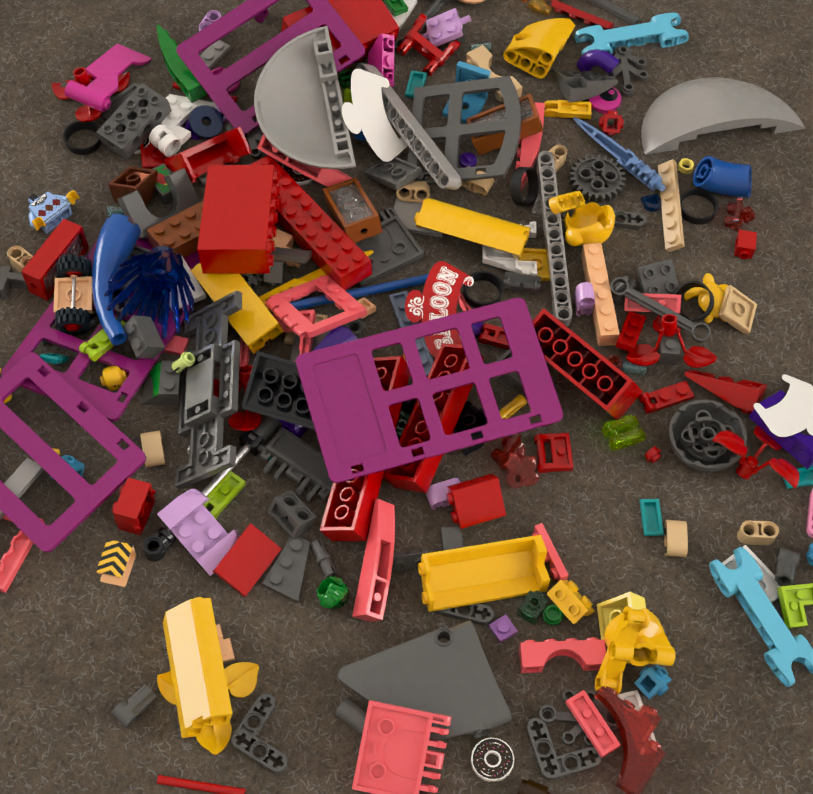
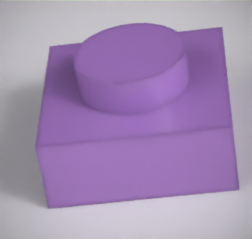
[488,614,518,643]

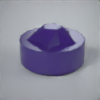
[459,153,477,168]

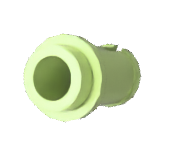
[172,352,195,373]

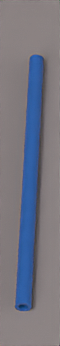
[271,274,429,314]

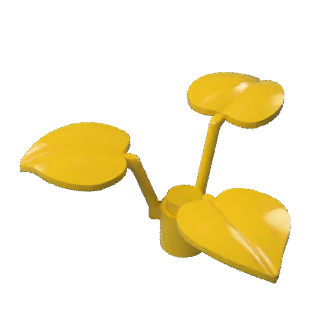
[157,662,259,755]

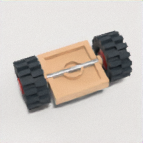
[54,254,93,335]

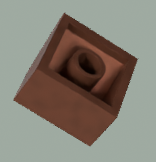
[108,166,158,205]

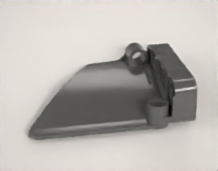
[338,620,512,740]

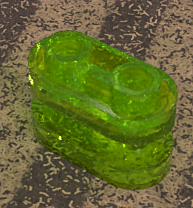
[601,415,646,451]

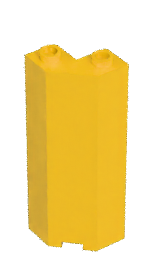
[418,535,550,612]
[163,597,233,738]

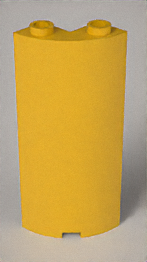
[414,198,531,259]

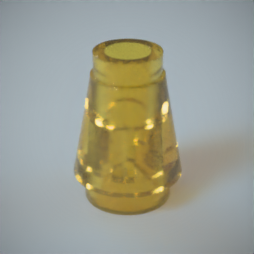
[527,0,553,16]

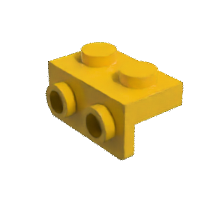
[547,580,595,624]

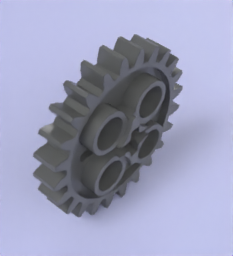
[569,154,626,203]

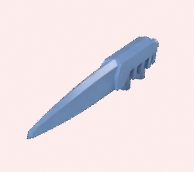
[573,117,666,192]

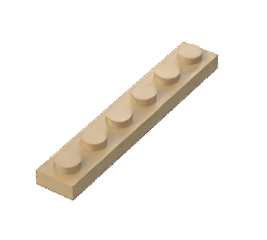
[658,159,685,252]

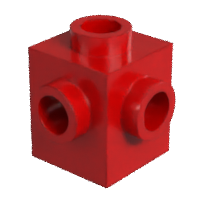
[599,110,624,135]

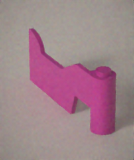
[65,44,152,112]

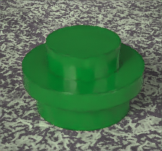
[542,605,563,626]

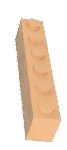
[581,243,619,346]

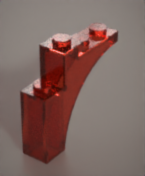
[594,686,666,794]

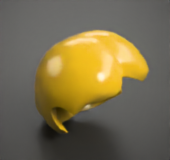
[565,202,615,247]

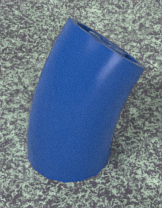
[693,156,752,198]

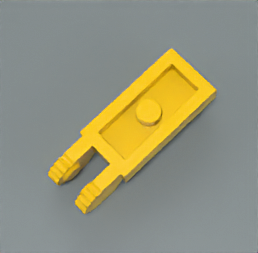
[544,100,591,119]

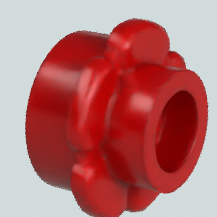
[644,446,662,463]

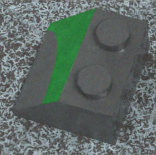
[142,361,182,405]

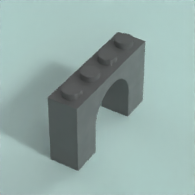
[117,168,200,240]

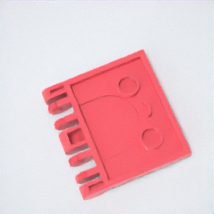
[352,700,451,794]

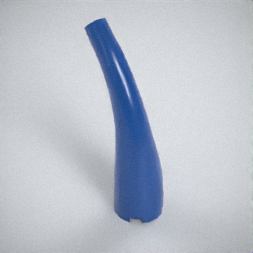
[92,214,141,345]

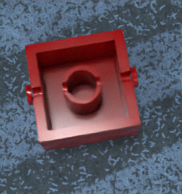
[112,478,156,535]

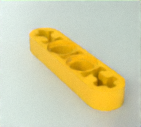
[549,191,585,214]

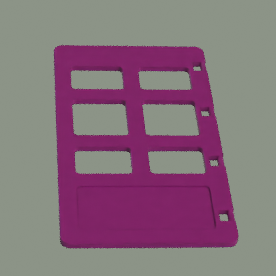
[1,238,204,422]
[296,298,563,483]

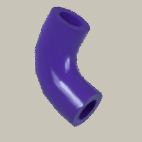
[577,49,620,74]

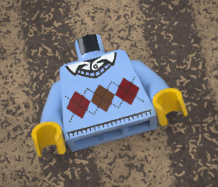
[28,190,80,234]

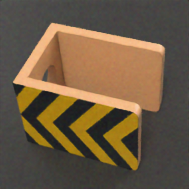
[96,539,136,587]

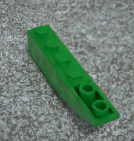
[156,24,208,103]

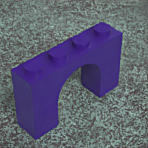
[749,390,813,469]

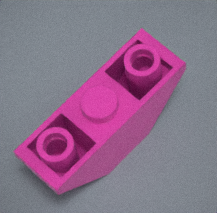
[368,34,394,87]

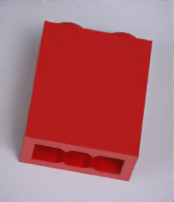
[446,473,506,529]

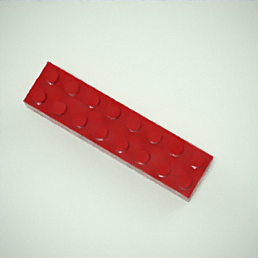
[383,343,484,493]

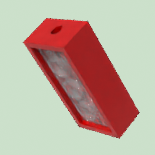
[21,219,90,301]

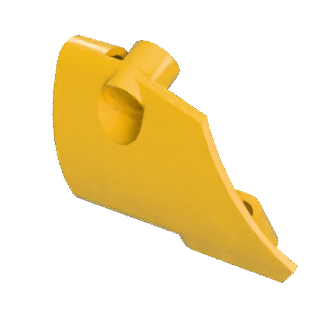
[503,18,575,79]

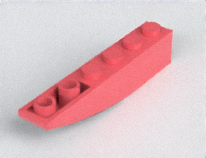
[515,102,545,190]
[257,134,360,187]
[352,499,395,622]

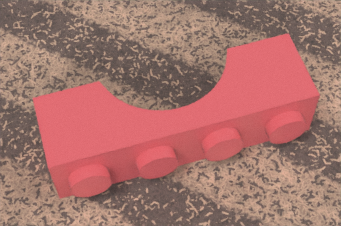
[519,637,606,673]

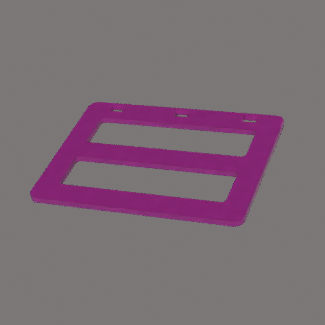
[176,0,365,135]
[0,352,146,553]

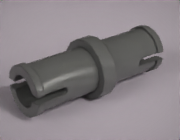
[310,539,338,578]

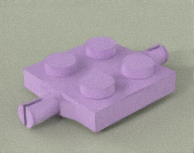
[422,8,472,47]

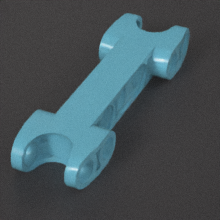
[574,13,689,56]
[709,547,813,687]

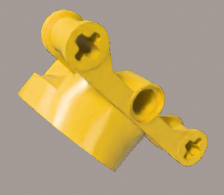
[595,606,675,695]

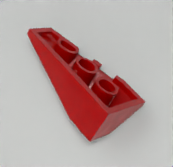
[684,369,767,414]

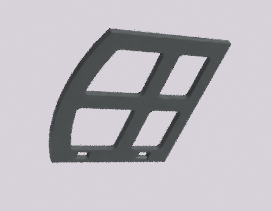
[407,76,521,185]

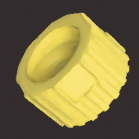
[678,158,694,174]

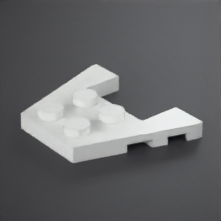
[160,94,217,145]
[482,221,537,276]

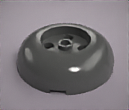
[668,400,747,472]

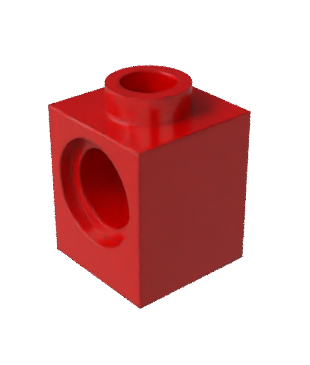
[734,230,757,259]

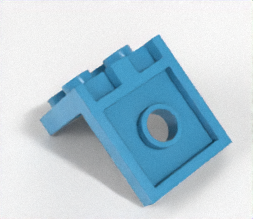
[442,61,491,124]

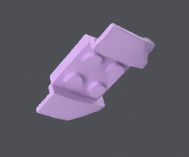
[157,489,240,576]

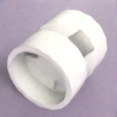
[149,124,182,157]

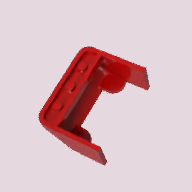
[164,127,252,183]

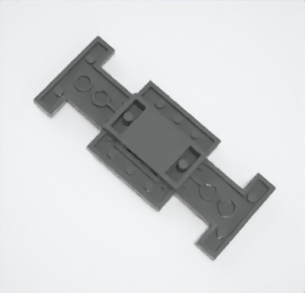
[175,290,242,489]

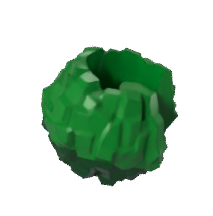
[316,576,349,609]

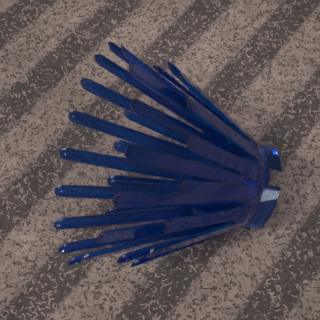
[104,246,195,339]

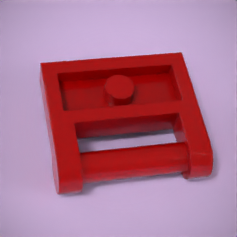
[534,433,573,473]

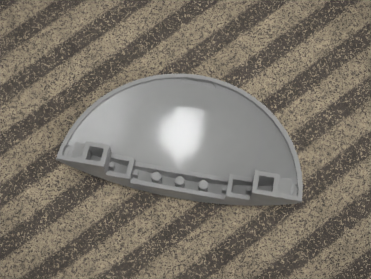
[254,26,356,169]
[641,77,805,155]

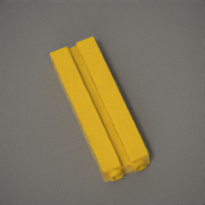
[190,263,284,354]

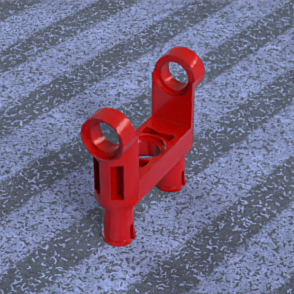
[396,13,461,76]

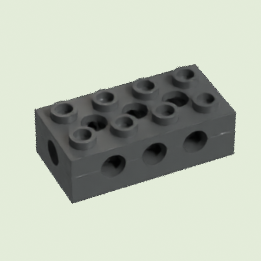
[96,83,172,160]

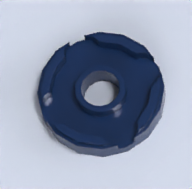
[189,105,223,139]

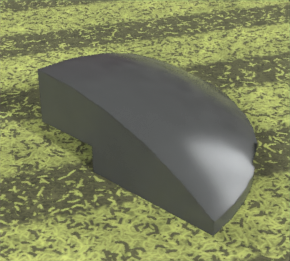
[553,69,618,102]

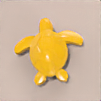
[684,273,729,324]

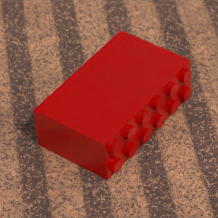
[281,0,399,69]
[197,165,281,274]
[532,308,643,421]

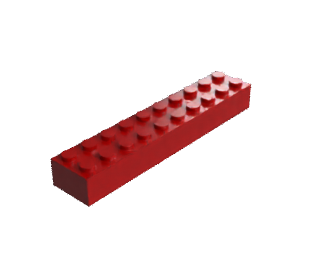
[250,155,372,290]
[320,356,410,541]

